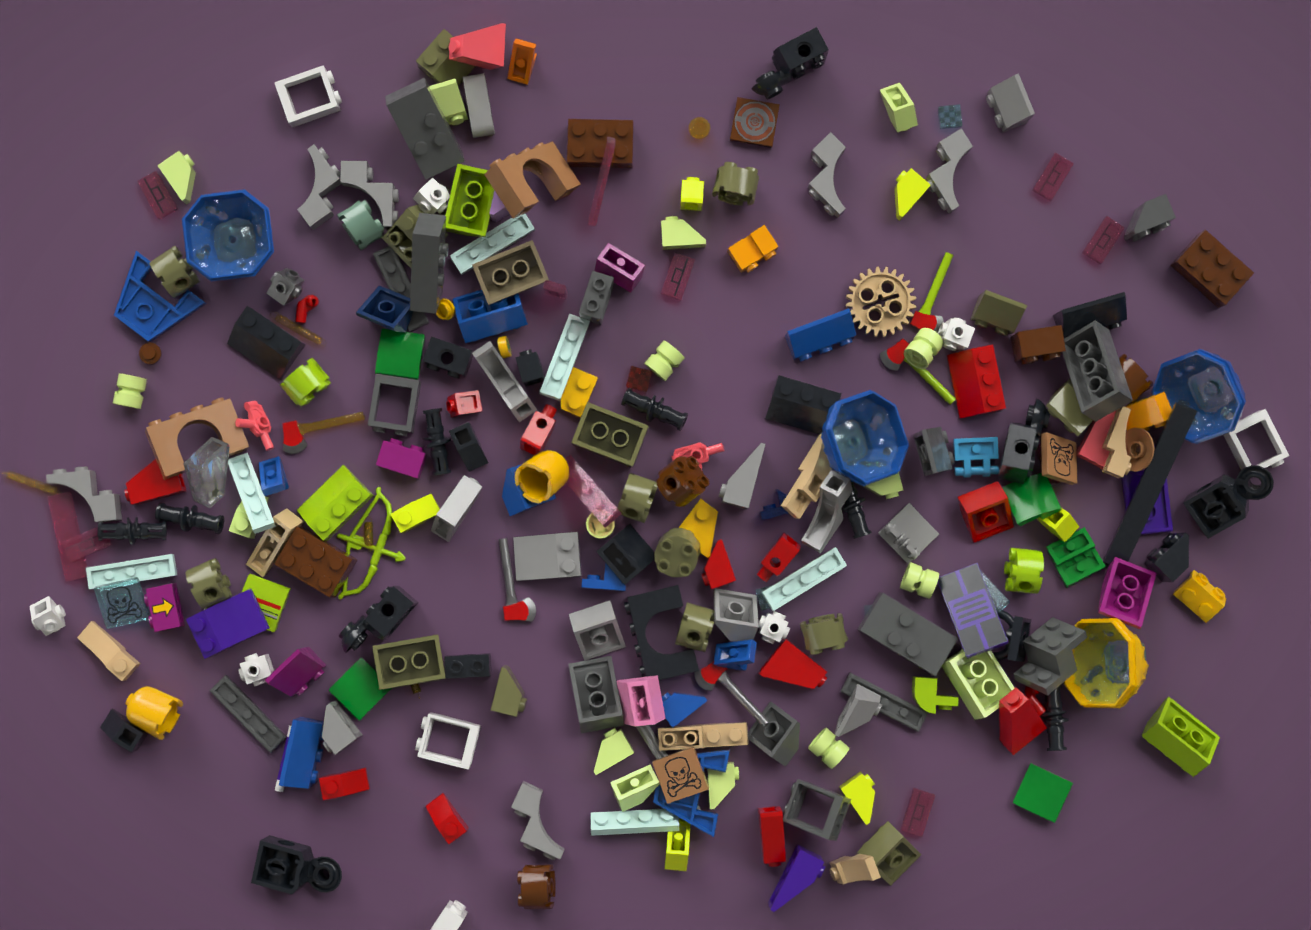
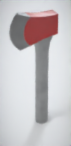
[499,538,536,622]
[695,661,769,727]

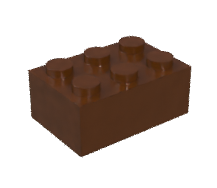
[567,119,633,168]
[1170,229,1254,308]
[274,526,357,598]

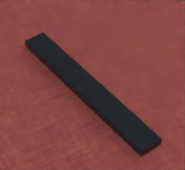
[1103,402,1197,564]

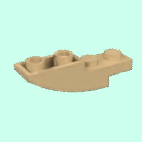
[781,434,832,519]
[658,722,749,751]

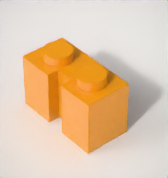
[727,225,779,273]
[1124,391,1172,431]

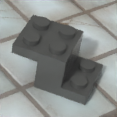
[1014,617,1087,695]

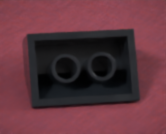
[1053,292,1127,339]
[227,306,305,380]
[765,375,842,435]

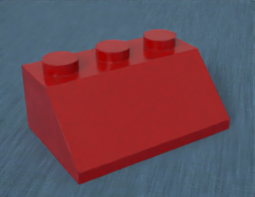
[946,344,1006,419]

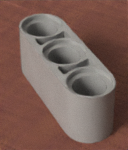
[463,73,495,138]

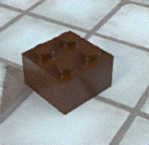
[1011,325,1066,365]

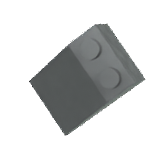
[913,427,954,476]
[568,656,624,734]

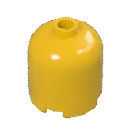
[515,450,570,504]
[125,686,183,740]

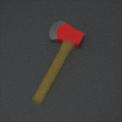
[282,411,365,454]

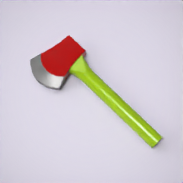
[910,252,954,333]
[880,338,956,405]

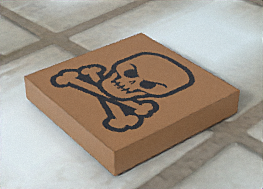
[1041,432,1077,485]
[652,747,709,804]

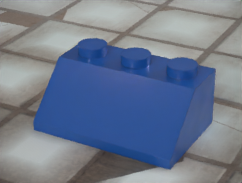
[453,290,528,343]
[785,308,856,362]
[279,717,324,789]

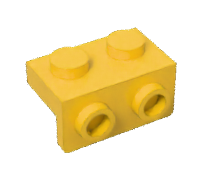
[1173,570,1226,623]

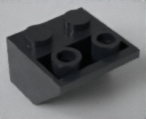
[596,524,655,585]
[1144,533,1189,582]

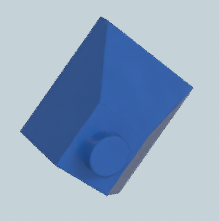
[502,464,556,516]

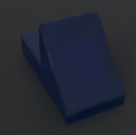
[759,489,789,521]

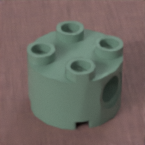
[337,200,384,251]

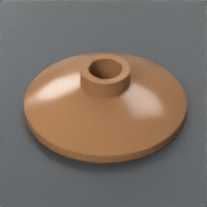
[1125,428,1154,472]

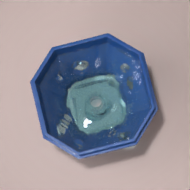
[182,189,274,282]
[1151,349,1246,444]
[821,390,909,486]

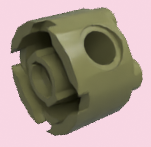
[712,162,759,206]
[149,245,200,298]
[616,473,658,523]
[655,528,701,577]
[185,558,232,610]
[675,602,714,652]
[800,613,848,654]

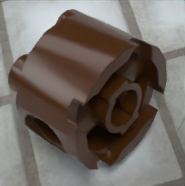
[1119,354,1153,403]
[657,456,710,507]
[517,865,556,909]

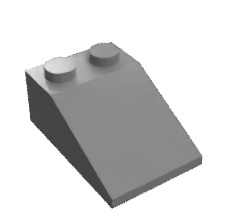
[719,443,765,509]
[513,532,582,581]

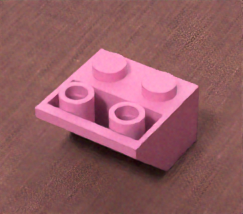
[616,675,666,726]

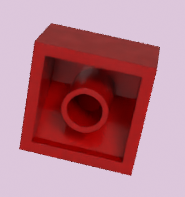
[958,481,1014,543]

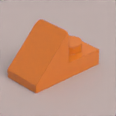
[507,39,537,85]

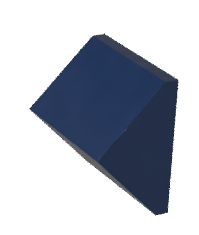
[356,286,414,333]

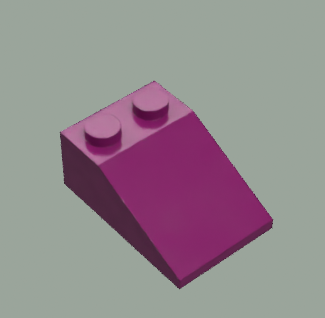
[1098,557,1157,629]
[265,647,327,697]

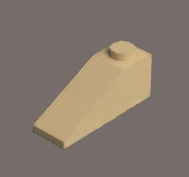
[246,508,304,577]

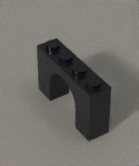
[624,585,699,680]

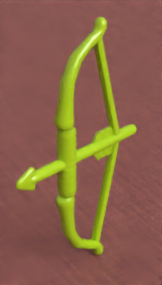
[337,487,406,600]

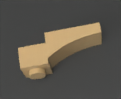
[1102,406,1132,478]
[77,621,141,681]
[829,854,881,884]

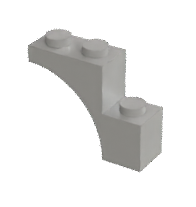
[926,128,973,214]
[807,132,846,218]
[297,144,341,230]
[340,161,399,230]
[472,341,537,422]
[46,466,122,522]
[801,470,853,554]
[512,781,565,860]

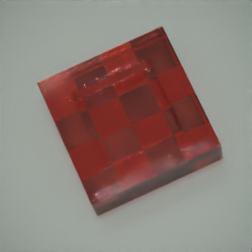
[626,366,652,393]

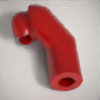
[295,295,319,323]
[1024,686,1046,716]

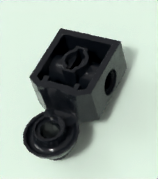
[751,27,829,100]
[998,398,1050,484]
[1183,465,1274,539]
[339,586,419,653]
[251,835,342,895]

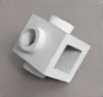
[413,178,450,214]
[938,318,975,351]
[30,596,66,636]
[758,611,790,644]
[239,653,274,687]

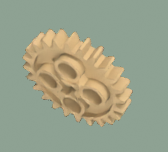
[845,267,916,337]

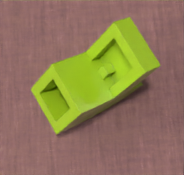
[912,676,958,714]

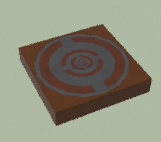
[730,97,780,148]

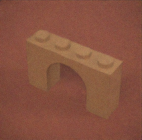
[484,141,581,218]
[145,397,249,480]

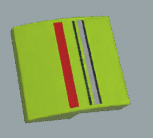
[242,574,291,632]

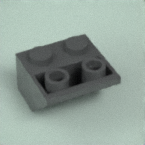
[1124,194,1176,242]

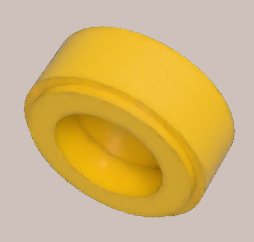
[497,336,512,358]

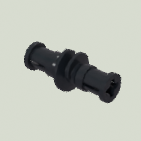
[621,387,688,431]
[422,408,451,475]
[841,475,872,539]
[155,502,225,535]
[98,517,167,545]
[1040,684,1069,751]

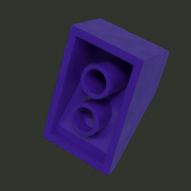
[186,589,270,659]
[768,844,825,912]

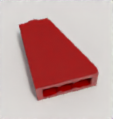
[124,459,187,505]
[758,639,827,689]
[999,687,1047,755]
[758,806,786,867]

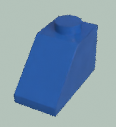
[662,692,707,727]

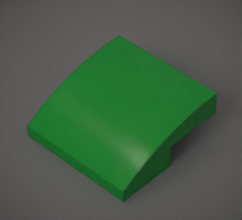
[375,329,425,380]
[1002,473,1062,527]
[1046,527,1106,588]
[328,657,392,721]
[1013,763,1073,823]

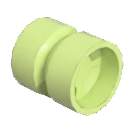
[904,328,944,369]
[644,340,685,381]
[113,373,147,409]
[586,510,615,539]
[900,562,939,599]
[808,727,850,769]

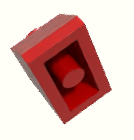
[701,539,736,589]
[319,767,370,800]
[425,793,469,844]

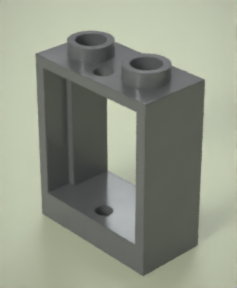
[579,271,614,325]
[368,374,422,436]
[783,779,851,841]

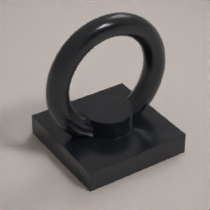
[992,608,1032,662]

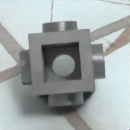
[267,268,304,306]

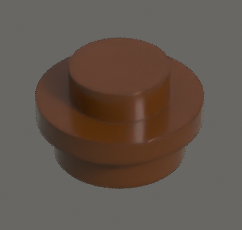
[139,342,162,364]

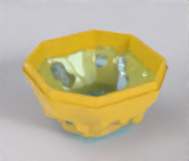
[1064,618,1149,708]

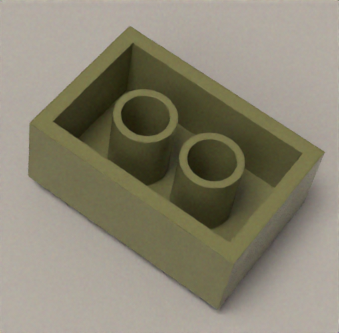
[571,402,649,468]
[372,635,445,690]

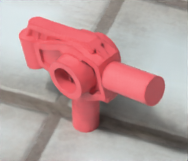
[235,401,274,451]
[671,442,725,470]

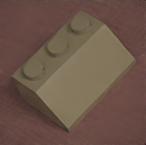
[472,240,549,305]

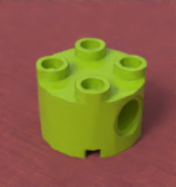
[280,358,331,407]
[1004,548,1044,594]

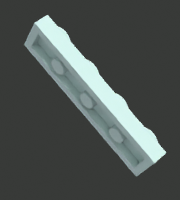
[450,214,535,275]
[540,314,590,401]
[227,452,275,534]
[761,547,847,611]
[86,554,177,589]
[591,809,679,836]

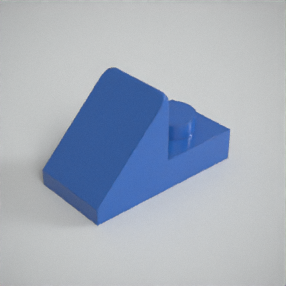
[259,456,289,496]
[582,563,626,591]
[714,639,757,671]

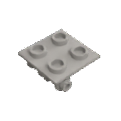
[878,503,939,564]

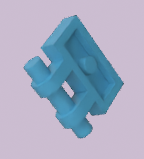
[953,437,999,478]

